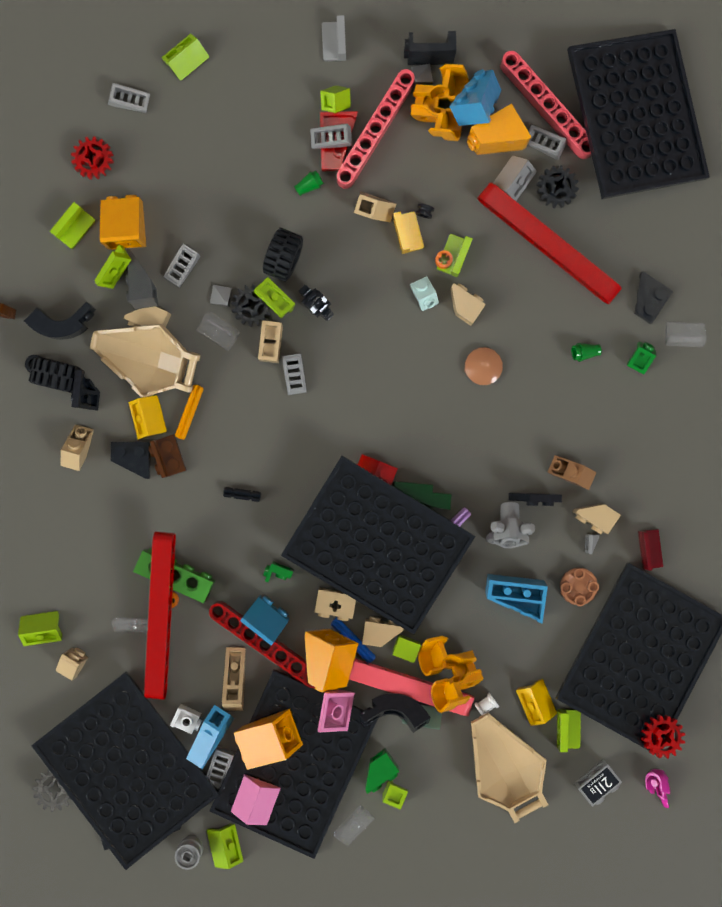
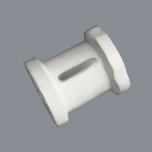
[474,692,499,715]

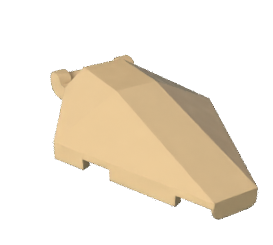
[90,324,201,398]
[471,713,548,823]

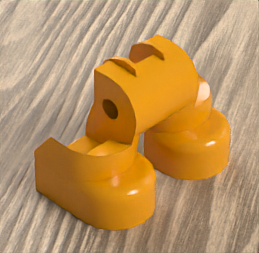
[410,64,469,141]
[418,636,484,713]

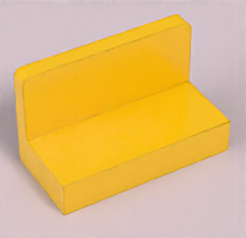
[393,211,424,254]
[128,395,167,439]
[516,679,557,726]

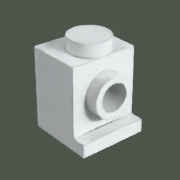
[170,704,202,734]

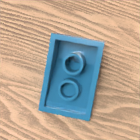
[240,595,290,646]

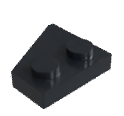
[634,271,673,324]
[71,370,100,411]
[509,493,562,506]

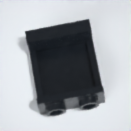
[404,31,456,65]

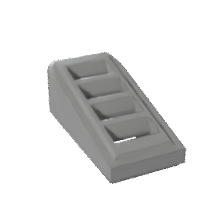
[108,83,150,113]
[310,124,352,149]
[528,125,567,160]
[163,244,201,288]
[282,354,307,395]
[207,746,235,789]

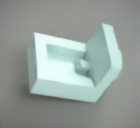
[410,276,439,311]

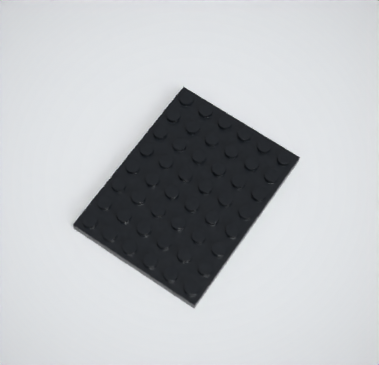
[567,29,710,199]
[281,455,476,634]
[555,563,722,755]
[210,670,378,859]
[31,671,220,870]

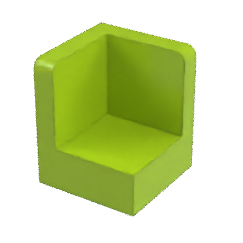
[320,85,351,113]
[392,634,421,663]
[382,780,408,810]

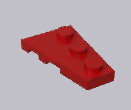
[320,111,358,171]

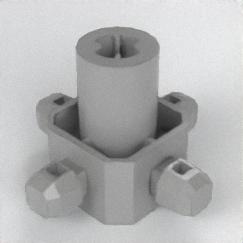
[486,502,535,548]

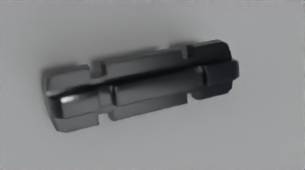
[223,487,261,502]

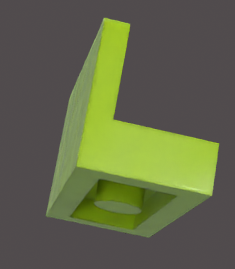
[161,33,209,80]
[49,202,96,249]
[437,234,473,277]
[94,245,131,289]
[254,277,295,319]
[18,611,63,646]
[557,709,581,752]
[207,823,243,869]

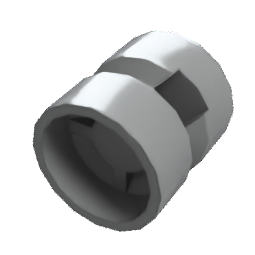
[175,835,204,870]

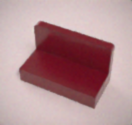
[638,529,663,571]

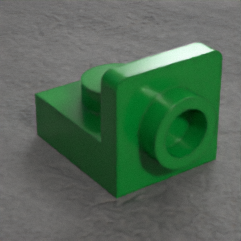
[627,341,656,375]
[263,562,294,582]

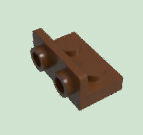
[149,434,187,478]

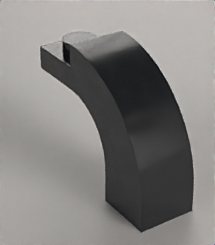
[24,302,96,340]
[360,693,431,733]

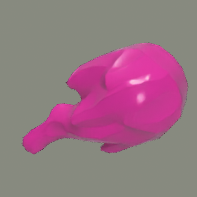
[645,769,670,808]

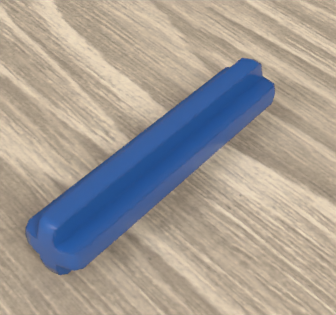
[331,617,376,664]

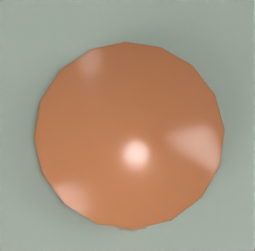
[465,348,503,385]
[560,568,599,607]

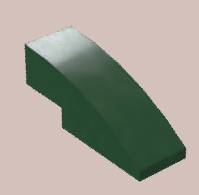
[394,481,452,510]

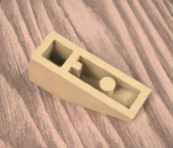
[222,647,246,711]

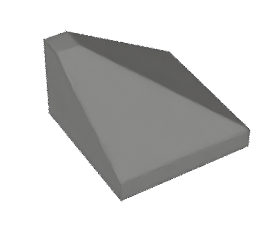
[411,64,433,87]
[210,285,232,307]
[584,534,599,554]

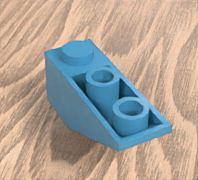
[186,705,235,769]

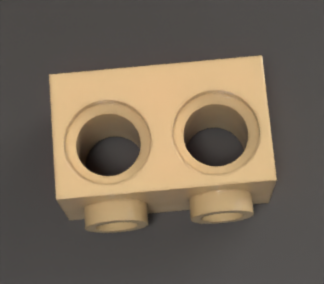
[258,321,283,363]

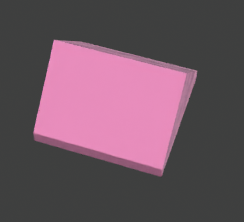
[318,689,355,733]
[231,774,280,825]

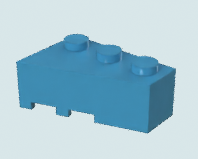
[450,70,501,126]
[485,574,548,624]

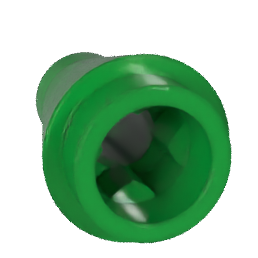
[294,170,324,196]
[571,343,602,362]

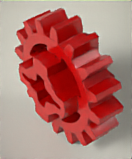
[71,136,114,180]
[641,714,685,759]

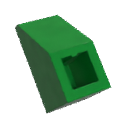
[365,748,399,794]

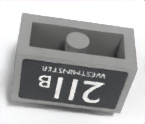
[574,759,622,807]

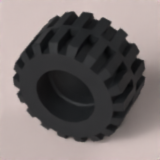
[263,228,303,282]
[28,357,82,393]

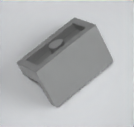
[322,15,346,62]
[493,156,537,201]

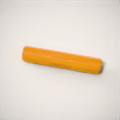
[175,385,204,440]

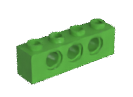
[133,548,215,604]

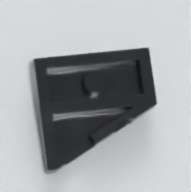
[111,442,150,479]

